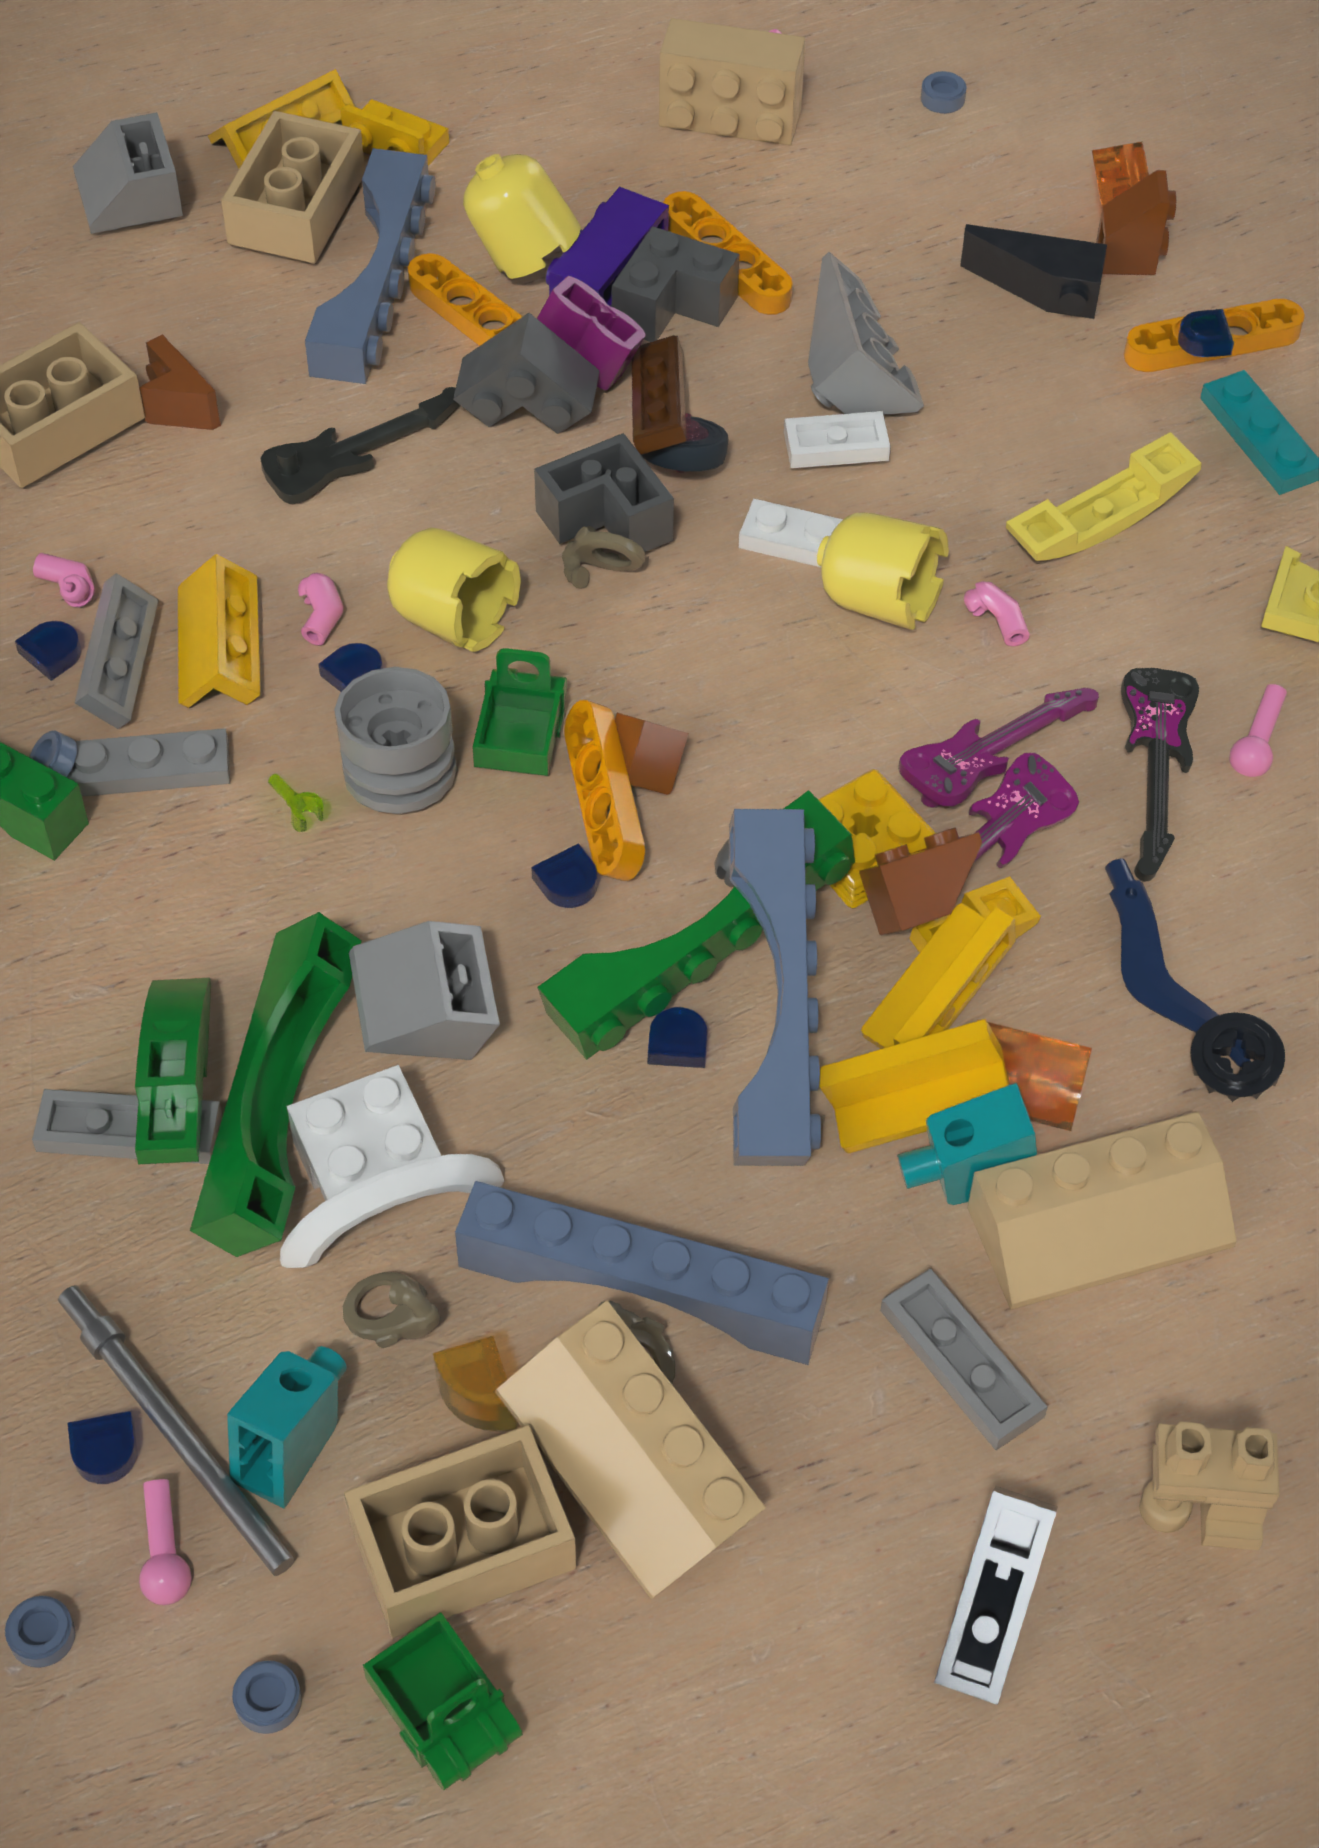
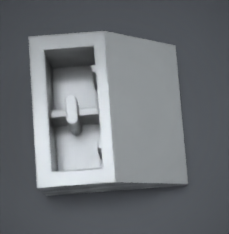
[73,112,183,234]
[349,921,500,1060]

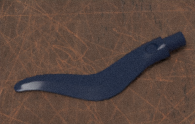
[1105,858,1250,1067]

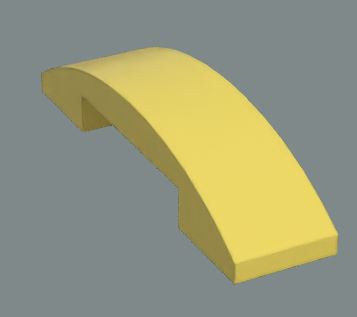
[1006,432,1202,561]

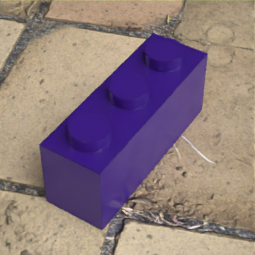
[546,186,669,307]

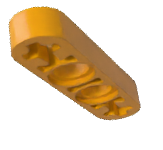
[663,191,793,315]
[408,253,523,346]
[1124,299,1305,372]
[564,700,645,881]

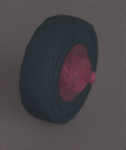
[641,413,728,473]

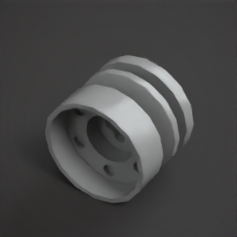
[334,667,457,814]

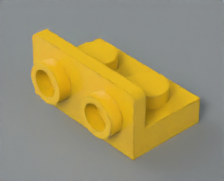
[340,99,449,166]

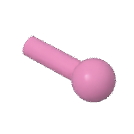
[1229,684,1287,777]
[139,1479,192,1605]

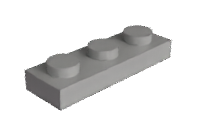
[75,573,158,729]
[67,728,230,797]
[32,1089,222,1164]
[880,1268,1048,1450]

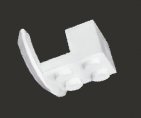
[280,1065,504,1268]

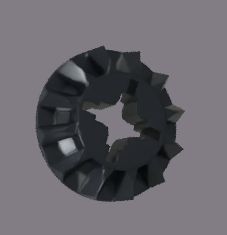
[1190,1012,1285,1102]

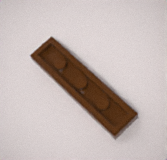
[632,335,687,455]

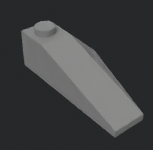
[808,252,924,414]

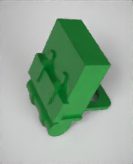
[472,648,567,776]
[363,1612,523,1790]

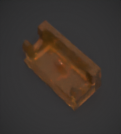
[1092,141,1149,207]
[977,1019,1092,1131]

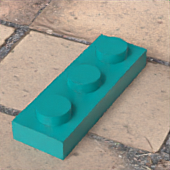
[1200,370,1319,495]

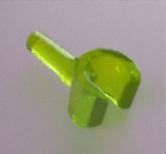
[268,774,323,832]

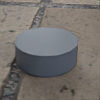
[921,71,967,114]
[30,730,77,777]
[5,1596,75,1668]
[232,1661,302,1734]

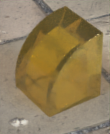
[433,1336,517,1431]

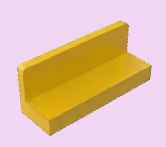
[208,69,355,169]
[178,554,260,708]
[861,903,1016,1049]
[819,1019,1009,1153]

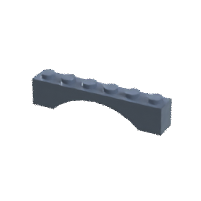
[305,148,436,384]
[729,809,821,1166]
[455,1181,829,1365]

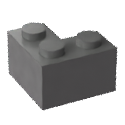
[612,226,740,342]
[453,313,600,434]
[534,433,674,552]

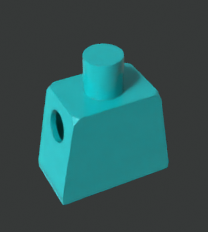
[897,1083,1037,1205]
[227,1346,347,1509]

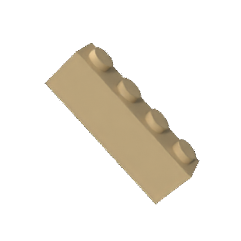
[967,1111,1237,1310]
[495,1300,766,1599]

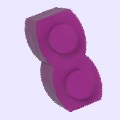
[537,276,646,390]

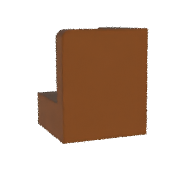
[615,712,689,795]

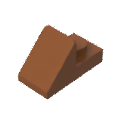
[139,334,221,430]

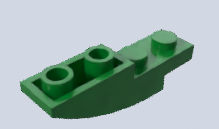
[135,978,211,1165]

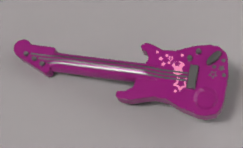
[898,688,1099,807]
[969,753,1079,868]

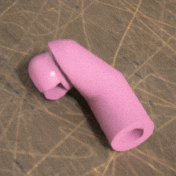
[33,553,95,607]
[298,572,344,645]
[964,581,1030,647]

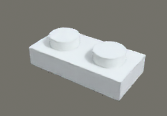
[784,411,890,468]
[739,498,843,567]

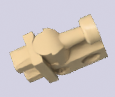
[1139,1422,1279,1550]

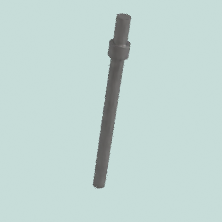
[58,1285,295,1576]

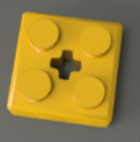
[818,769,935,908]

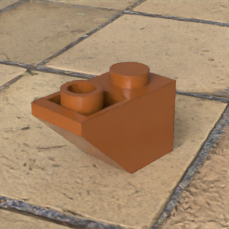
[1096,170,1177,275]
[859,827,982,935]

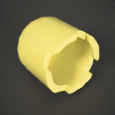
[463,154,581,279]
[817,512,949,630]
[387,528,521,652]

